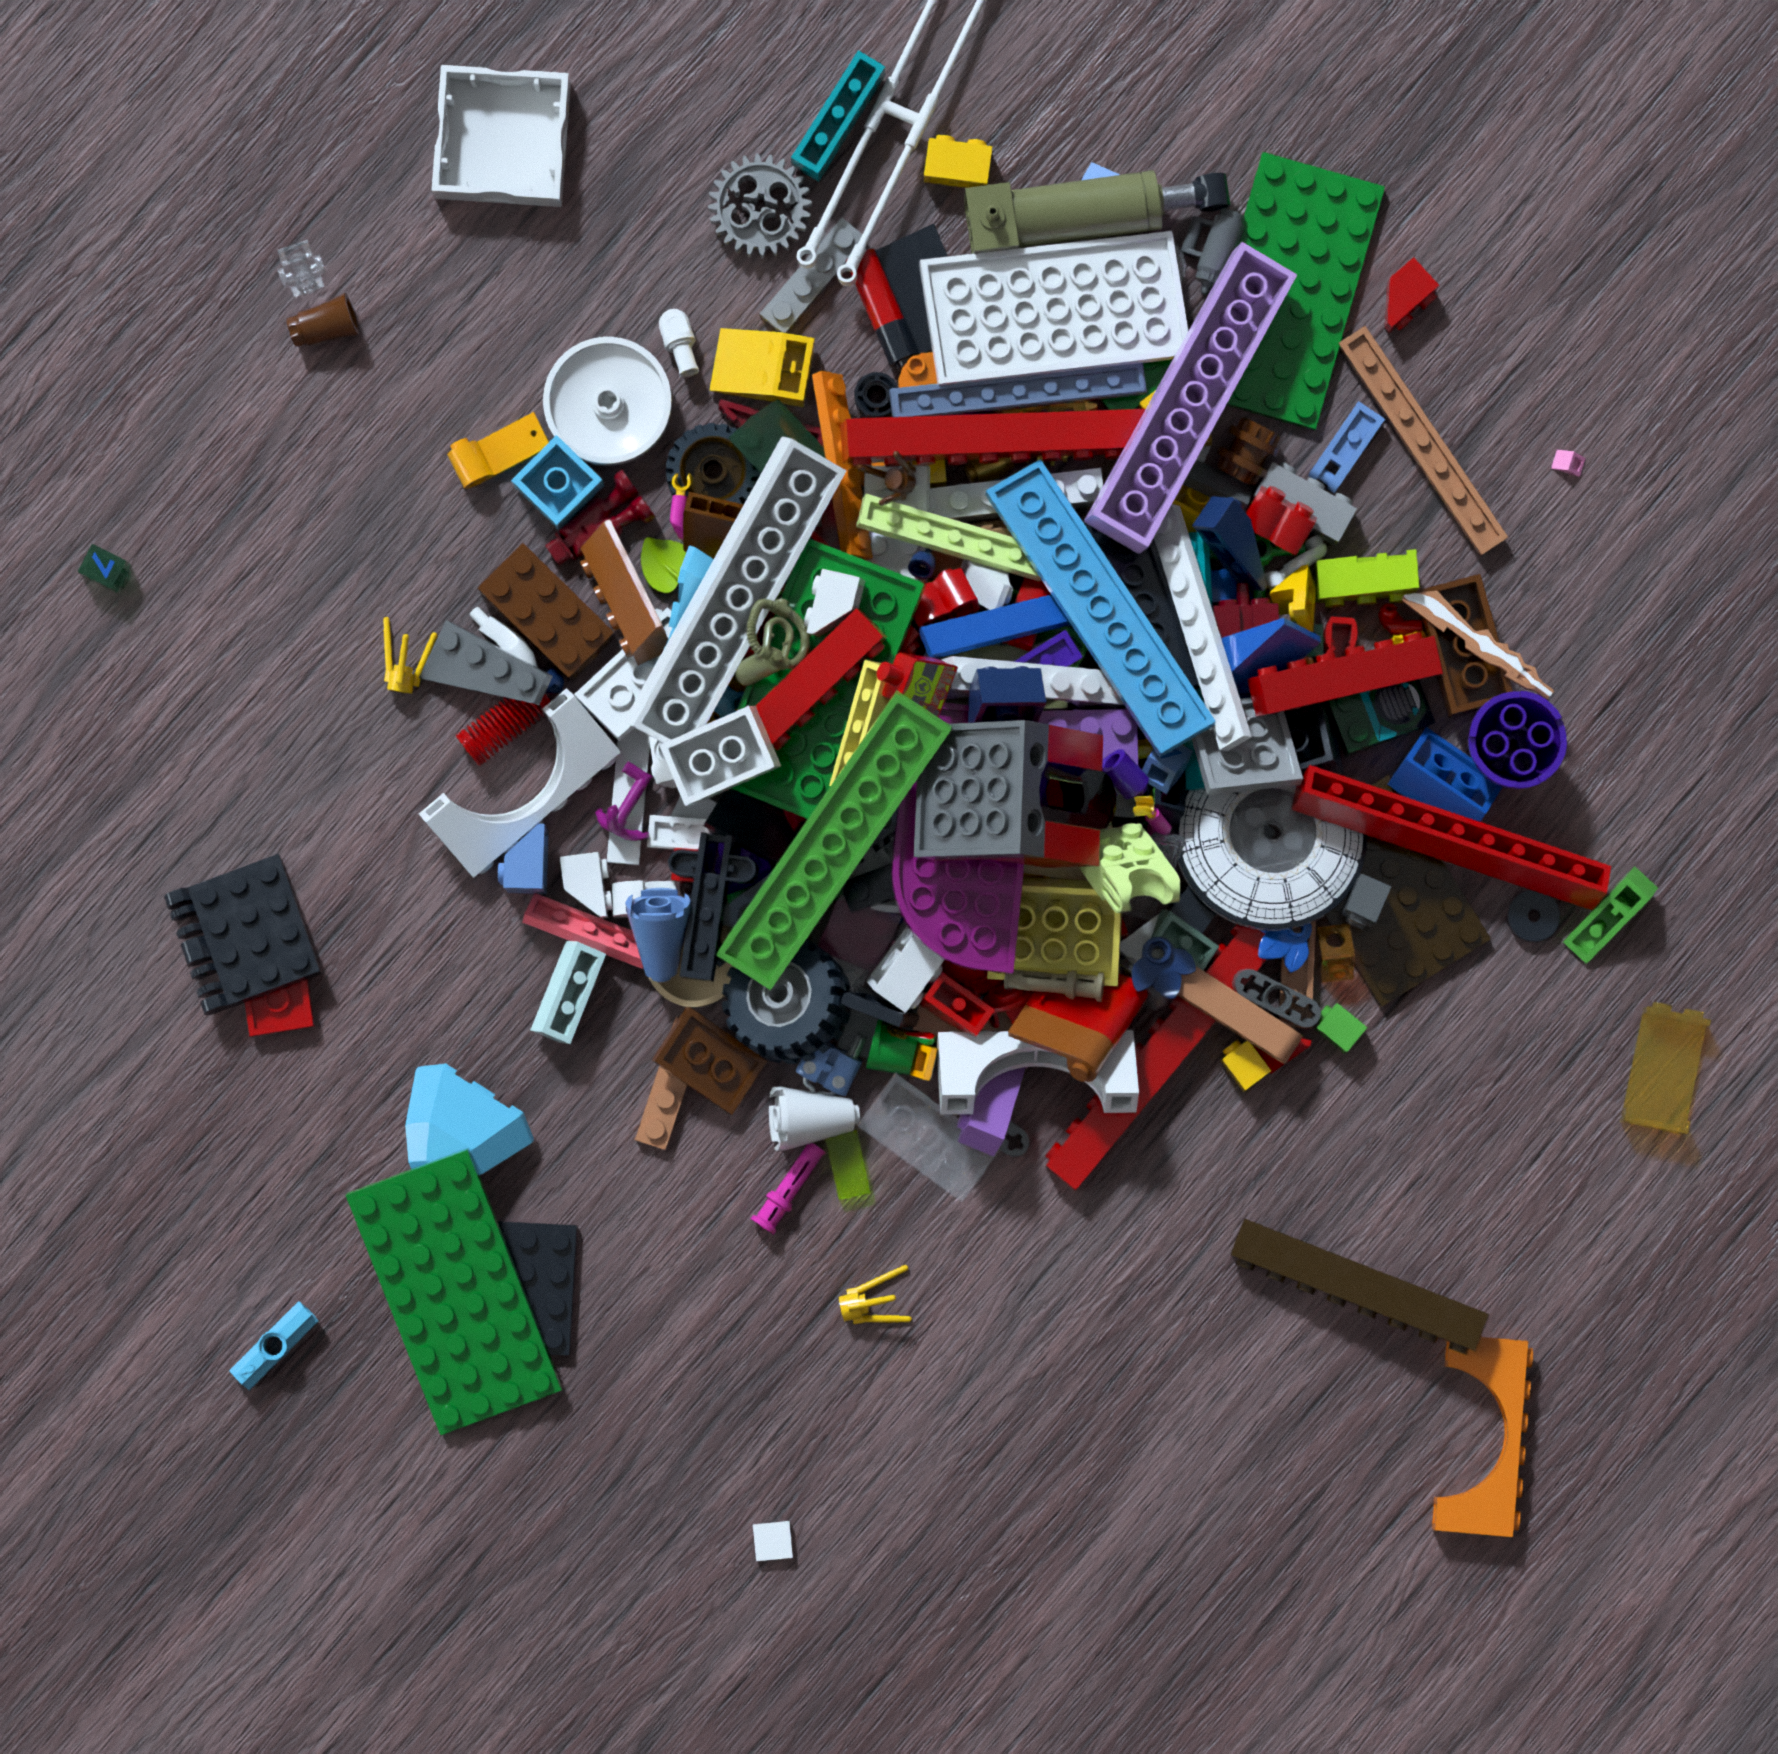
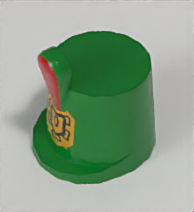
[866,1019,935,1075]

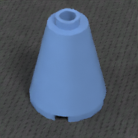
[625,888,691,982]

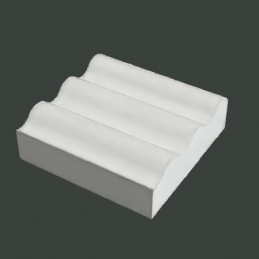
[753,1521,793,1561]

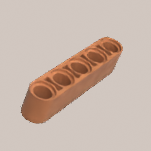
[1177,967,1303,1064]

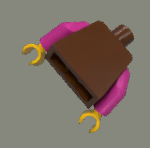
[670,473,744,559]

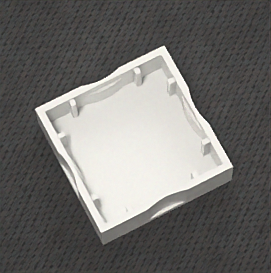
[432,65,571,207]

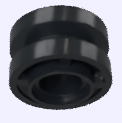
[854,372,898,418]

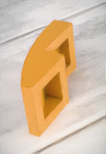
[910,1042,938,1081]

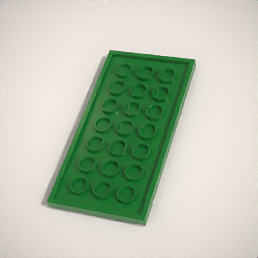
[1226,152,1385,431]
[731,539,926,819]
[345,1148,562,1435]

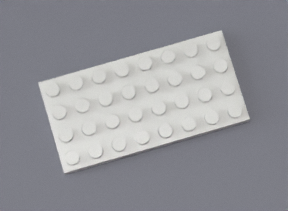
[919,231,1188,386]

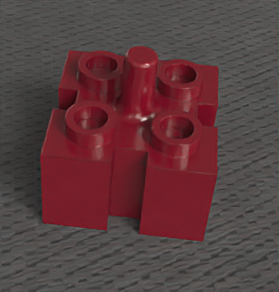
[1212,583,1279,638]

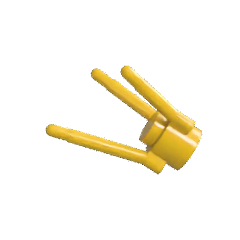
[383,617,438,694]
[839,1265,912,1325]

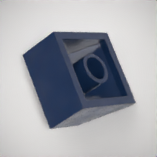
[968,666,1046,723]

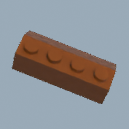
[580,519,668,666]

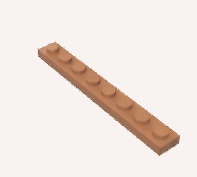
[1338,326,1508,557]

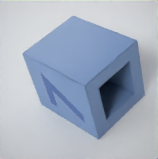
[1142,745,1193,794]

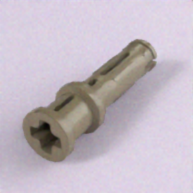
[1004,969,1105,1002]

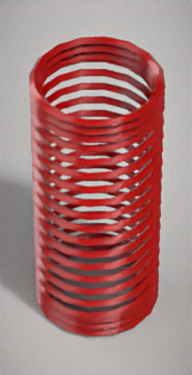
[455,694,551,767]

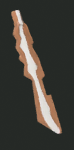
[1402,590,1554,700]

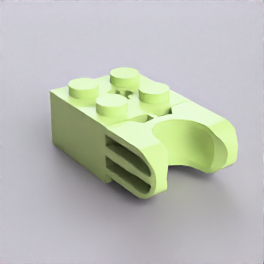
[1079,823,1180,913]

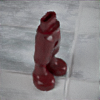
[545,470,656,566]

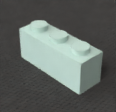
[530,941,606,1044]

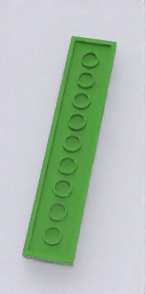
[716,690,952,990]

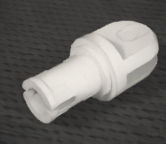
[659,309,699,378]

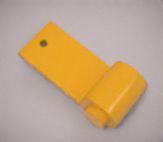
[447,412,549,489]

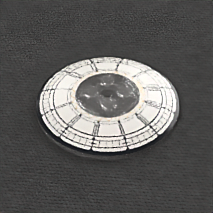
[1173,774,1367,931]

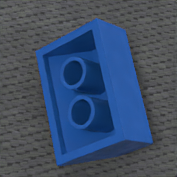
[1387,727,1502,822]

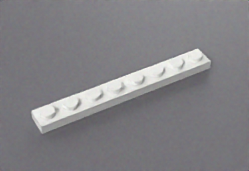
[1154,504,1252,751]

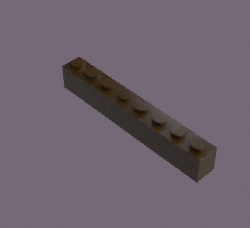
[1230,1218,1490,1355]

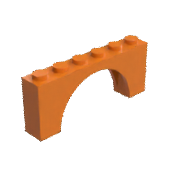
[1432,1337,1533,1537]

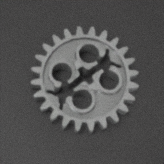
[708,153,812,258]

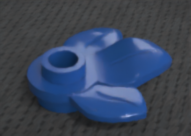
[1258,922,1312,973]

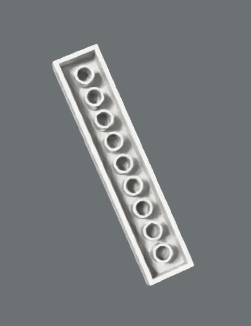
[624,437,846,743]

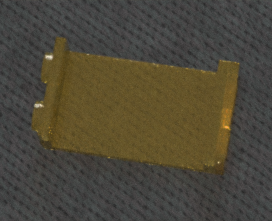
[1620,1002,1711,1135]

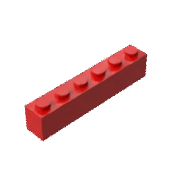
[756,608,888,751]
[1247,632,1443,717]

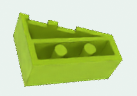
[1314,549,1419,608]

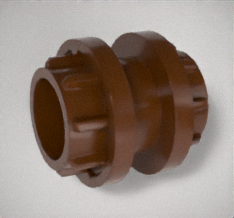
[1216,417,1281,486]

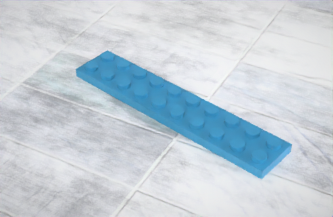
[985,459,1216,757]

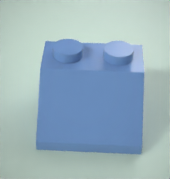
[498,824,549,894]

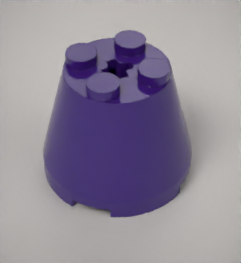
[1468,691,1567,789]

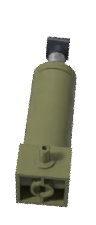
[964,170,1231,254]

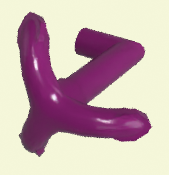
[595,761,653,841]

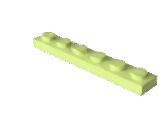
[856,494,1041,582]

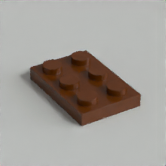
[651,1007,767,1115]

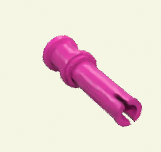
[750,1143,826,1235]

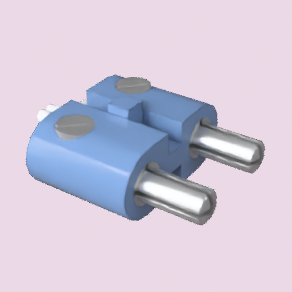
[795,1035,866,1096]

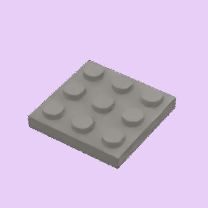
[1192,698,1303,795]

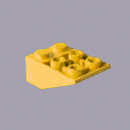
[709,328,815,407]

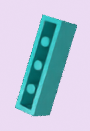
[791,50,886,182]

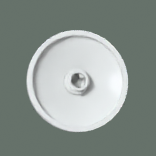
[543,337,672,466]

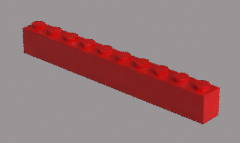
[840,409,1145,468]
[1291,765,1611,910]
[1045,922,1267,1191]

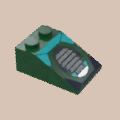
[1324,679,1436,758]

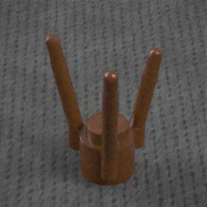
[856,451,916,506]

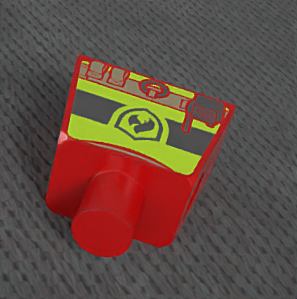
[877,652,958,717]

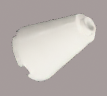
[769,1086,860,1151]

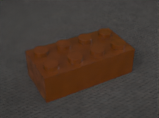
[477,543,616,682]
[1416,574,1513,719]

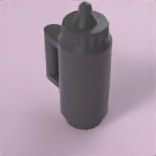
[1180,208,1245,295]

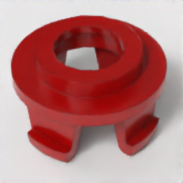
[982,982,1034,1028]

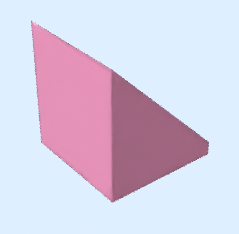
[1551,450,1586,477]

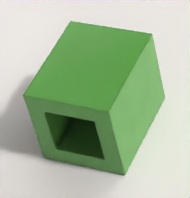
[1314,1003,1367,1054]

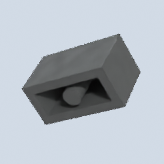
[1341,874,1391,930]

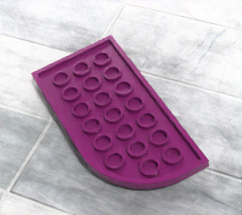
[891,702,1039,974]

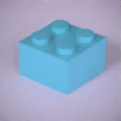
[511,435,604,530]

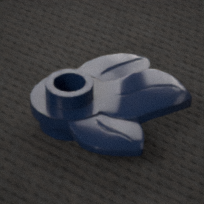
[1132,937,1196,999]

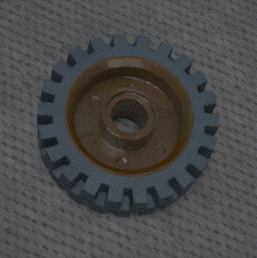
[666,423,761,505]

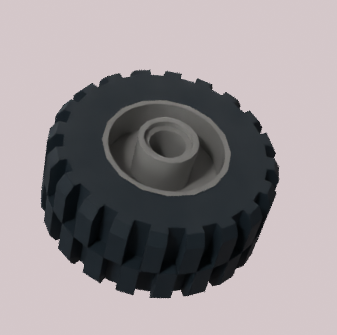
[722,939,851,1064]

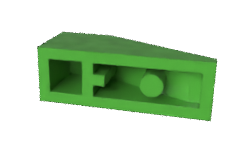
[1563,866,1658,964]

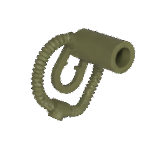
[735,599,810,686]

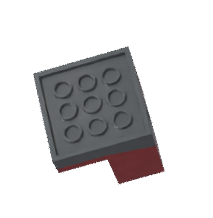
[914,720,1116,868]

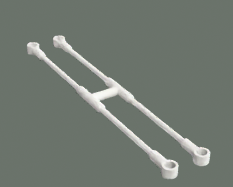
[797,0,985,286]

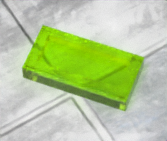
[826,1130,870,1200]

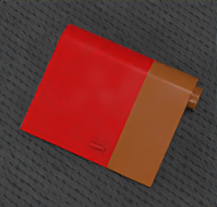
[1008,973,1148,1082]

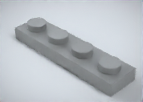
[760,218,863,333]

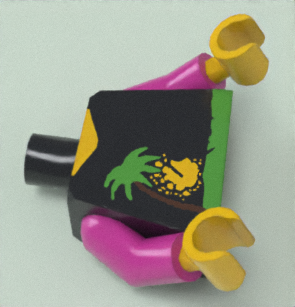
[1133,739,1186,839]

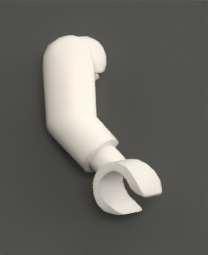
[1265,535,1327,590]

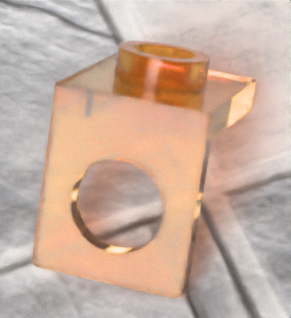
[1317,924,1355,982]

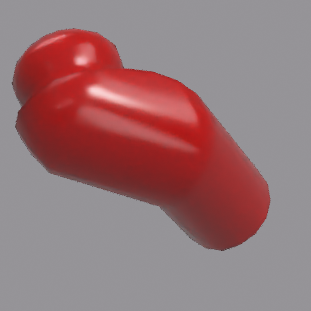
[1378,603,1422,636]

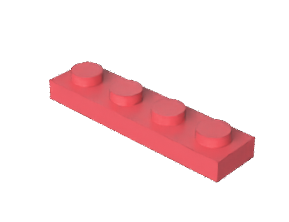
[522,893,643,969]

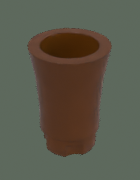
[286,292,360,347]

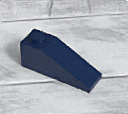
[1192,496,1267,591]

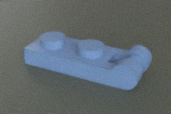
[1308,401,1385,494]

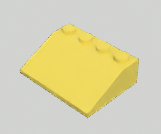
[987,877,1122,986]

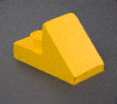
[1270,565,1316,632]

